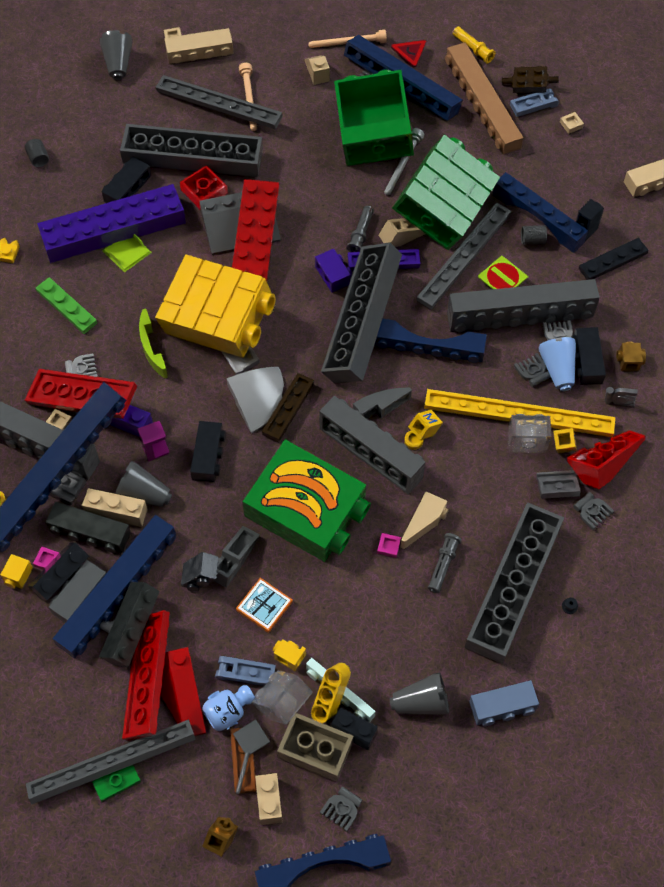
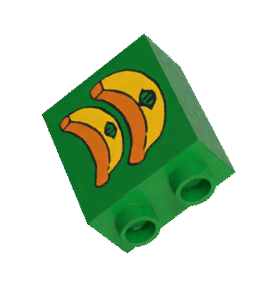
[243,439,371,562]

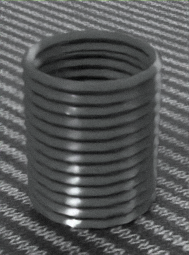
[25,139,49,167]
[521,225,547,245]

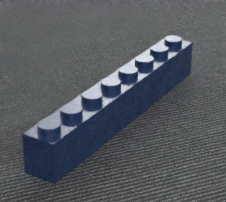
[344,35,463,121]
[52,515,176,659]

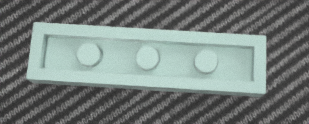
[306,658,375,722]

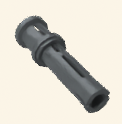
[347,206,374,252]
[428,533,462,593]

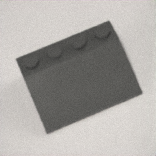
[199,192,281,255]

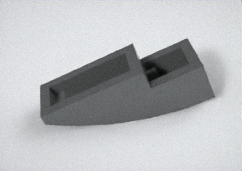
[353,387,412,419]
[213,526,260,588]

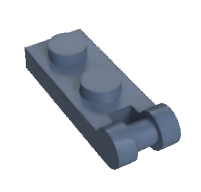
[510,89,559,117]
[215,656,276,687]

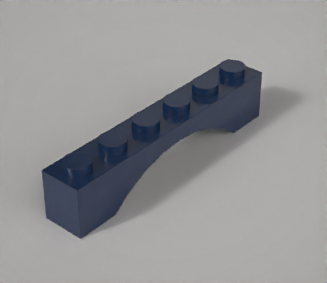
[493,172,588,253]
[374,318,487,363]
[255,834,391,887]

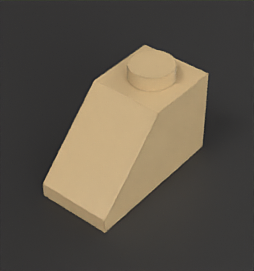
[305,55,330,85]

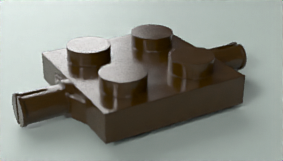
[502,66,559,93]

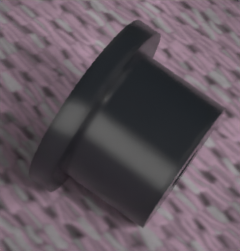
[562,597,578,614]

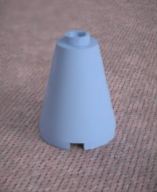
[539,337,576,391]

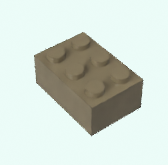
[277,712,354,782]

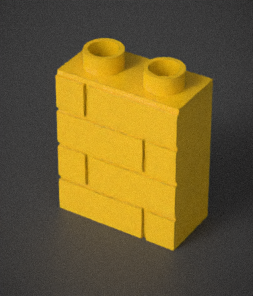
[155,254,276,358]

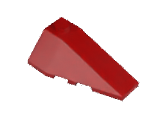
[567,430,646,489]
[160,647,206,736]

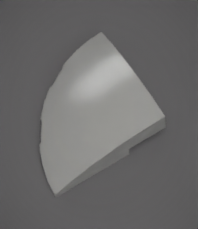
[227,367,284,434]

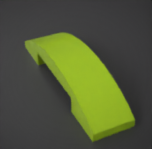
[139,309,168,378]

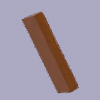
[230,728,257,794]

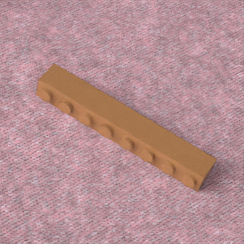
[445,42,523,154]

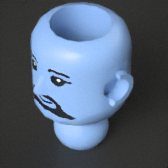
[202,685,255,731]

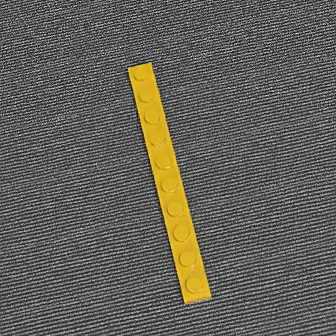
[424,389,615,437]

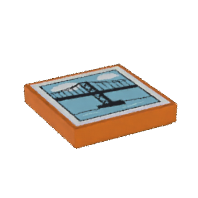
[236,578,293,633]

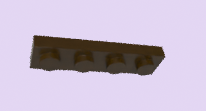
[262,373,314,443]

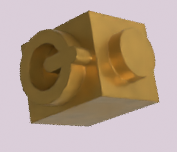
[616,342,646,371]
[202,816,238,857]

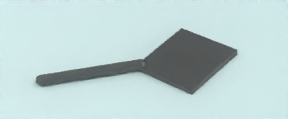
[233,720,270,794]

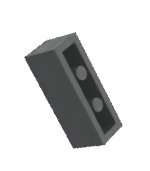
[49,560,106,623]

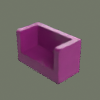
[138,421,170,462]

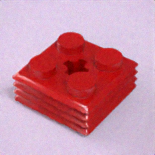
[180,165,228,209]

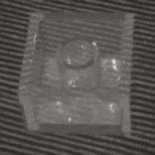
[507,414,552,454]
[252,670,313,725]

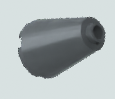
[99,30,133,80]
[115,461,172,507]
[390,672,449,715]

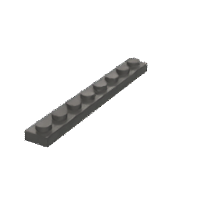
[156,75,283,129]
[417,203,511,310]
[26,719,196,805]

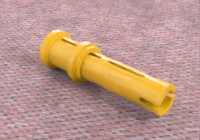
[453,26,496,64]

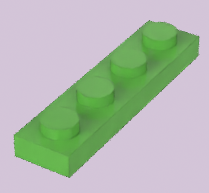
[36,277,97,334]

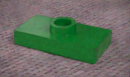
[92,765,141,802]

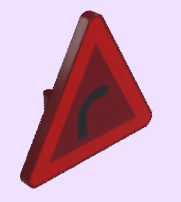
[391,40,426,67]

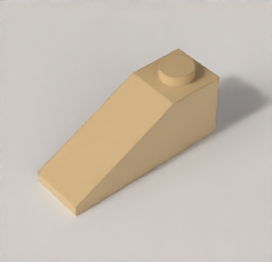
[378,218,425,247]
[400,492,449,549]

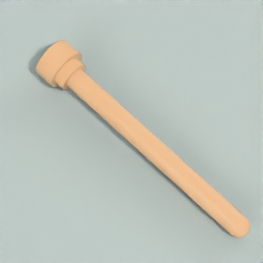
[309,30,387,48]
[239,63,257,131]

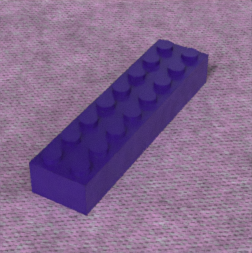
[37,184,186,263]

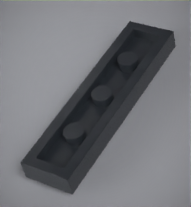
[578,237,649,280]

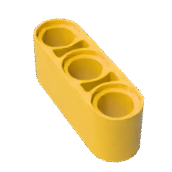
[311,663,351,723]

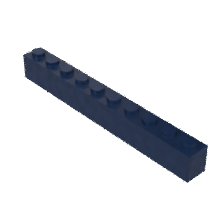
[0,382,127,553]

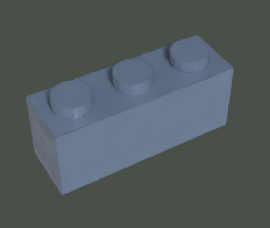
[469,680,539,726]

